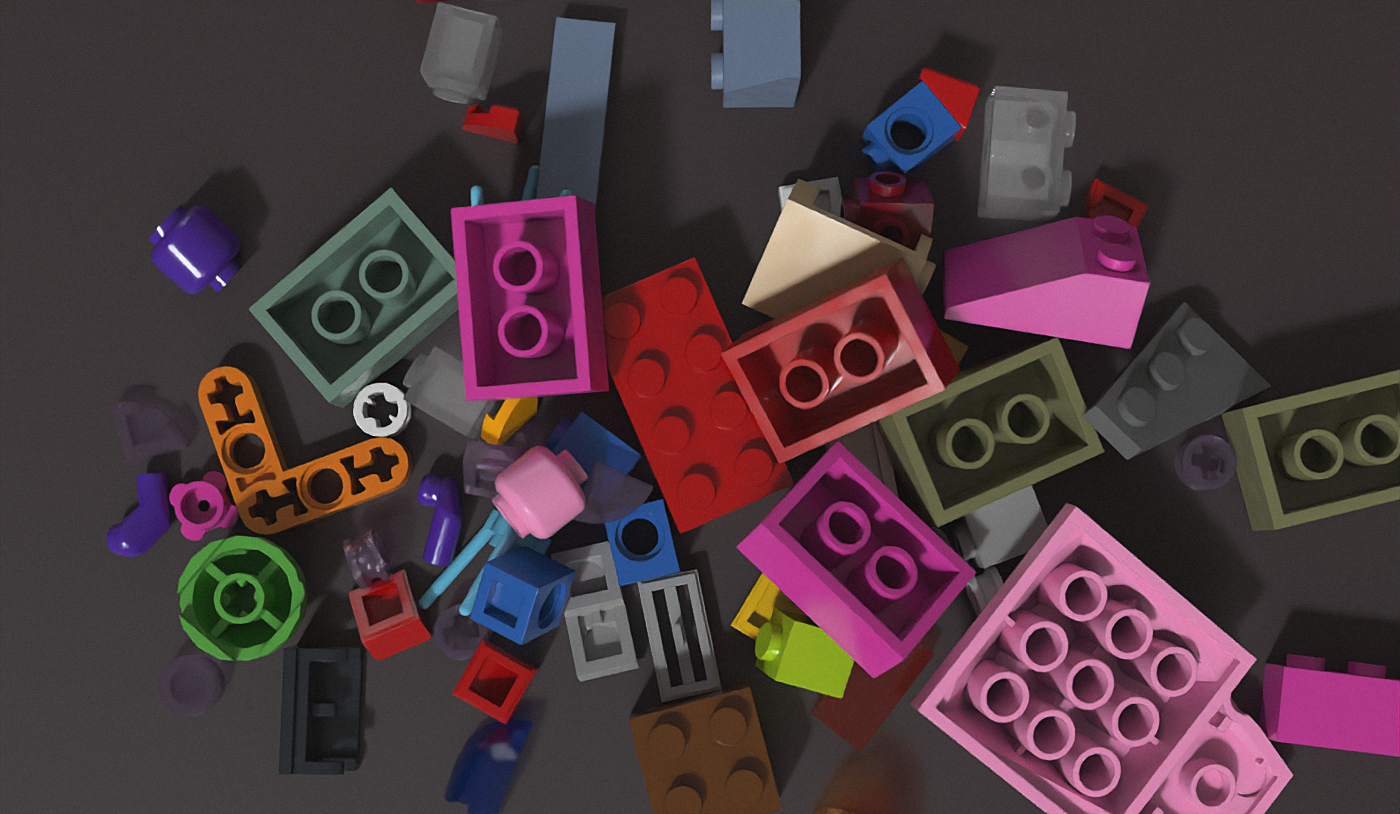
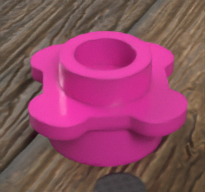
[169,471,240,541]

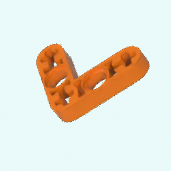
[198,366,413,535]

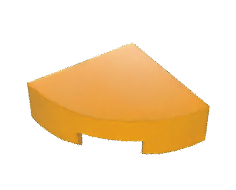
[481,397,538,450]

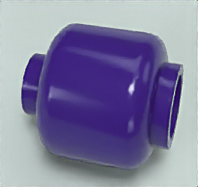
[148,205,242,295]

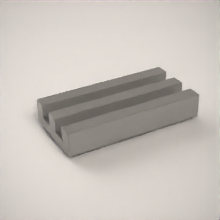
[637,569,722,702]

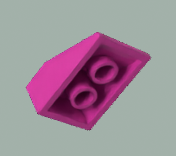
[942,216,1150,349]

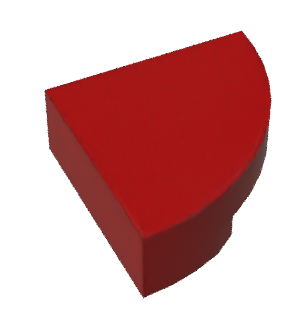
[462,104,525,144]
[1085,178,1149,228]

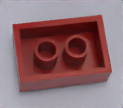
[721,257,960,464]

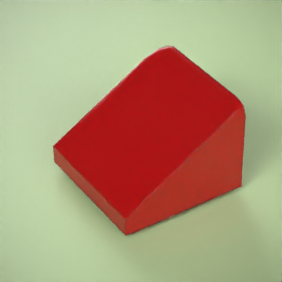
[914,67,980,141]
[348,570,431,660]
[452,639,540,725]

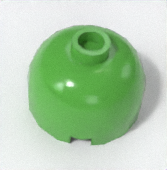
[177,535,308,661]

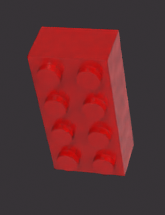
[602,257,794,534]

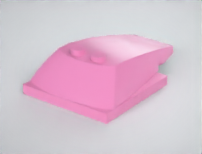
[910,503,1293,814]

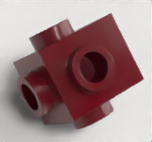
[839,171,934,259]

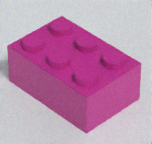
[451,195,609,401]
[736,441,976,679]

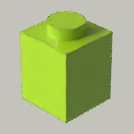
[755,607,854,699]

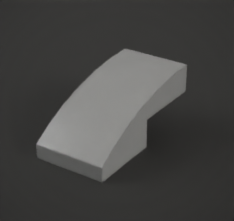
[551,541,639,682]

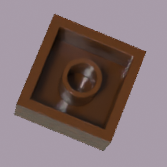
[628,681,783,814]

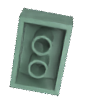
[249,188,459,408]

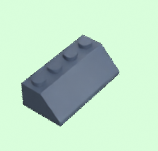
[711,0,801,108]

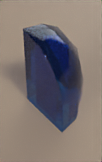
[444,719,533,814]

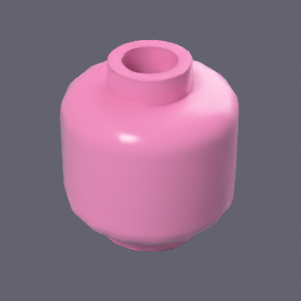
[492,446,588,539]

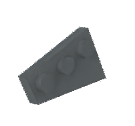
[1083,302,1271,460]

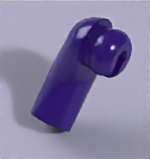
[106,473,171,558]
[417,473,463,566]

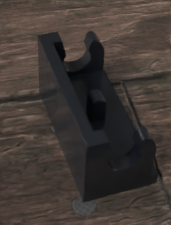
[278,645,363,775]

